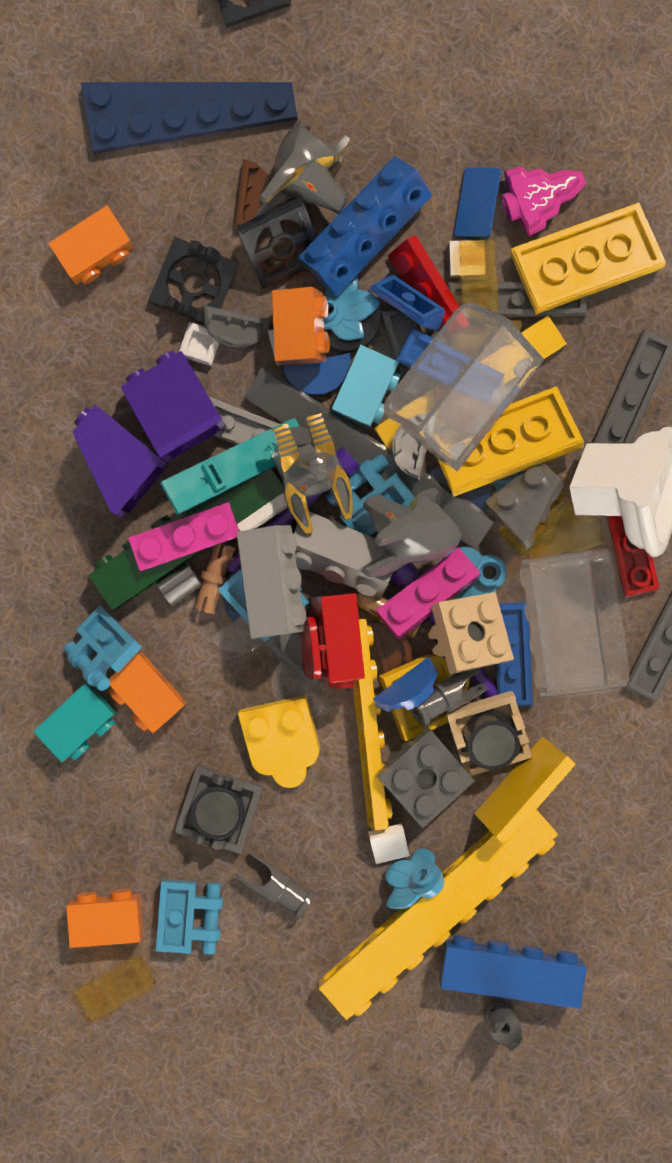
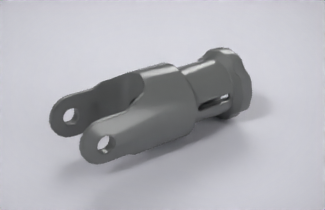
[411,668,487,728]
[235,853,316,920]
[485,1001,523,1052]

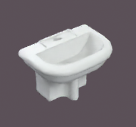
[569,427,672,557]

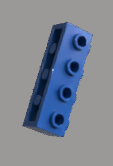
[298,156,432,296]
[438,935,587,1009]

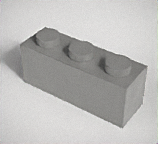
[294,512,392,599]
[237,525,306,639]

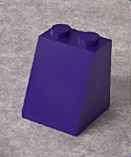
[121,350,227,462]
[72,404,169,518]

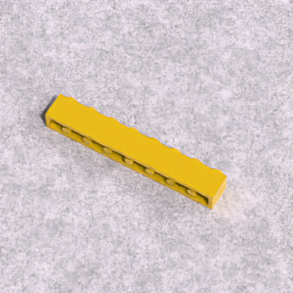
[319,809,558,1020]

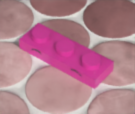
[128,502,239,571]
[376,547,481,640]

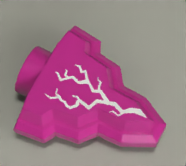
[501,167,586,237]

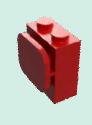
[299,593,365,689]

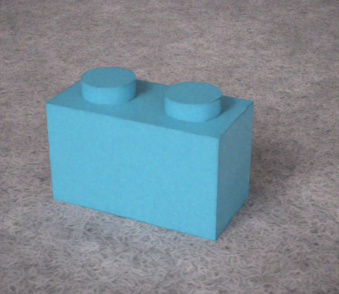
[332,345,401,429]

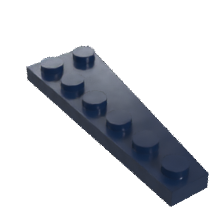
[81,82,298,154]

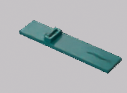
[160,418,299,515]

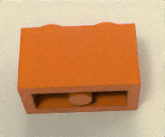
[48,205,134,285]
[272,287,330,366]
[108,652,187,733]
[66,889,144,948]

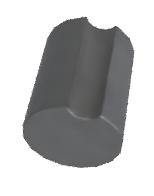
[156,562,202,606]

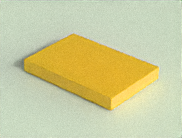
[474,736,576,845]

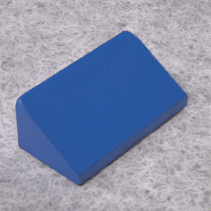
[454,168,501,242]
[370,275,446,331]

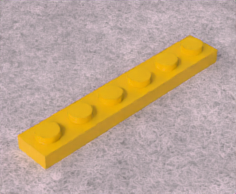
[353,619,392,831]

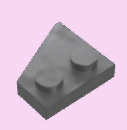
[485,463,564,549]

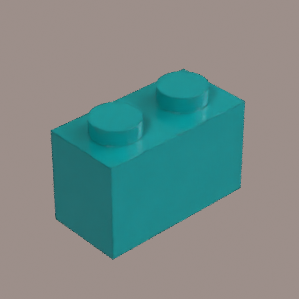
[33,682,118,762]

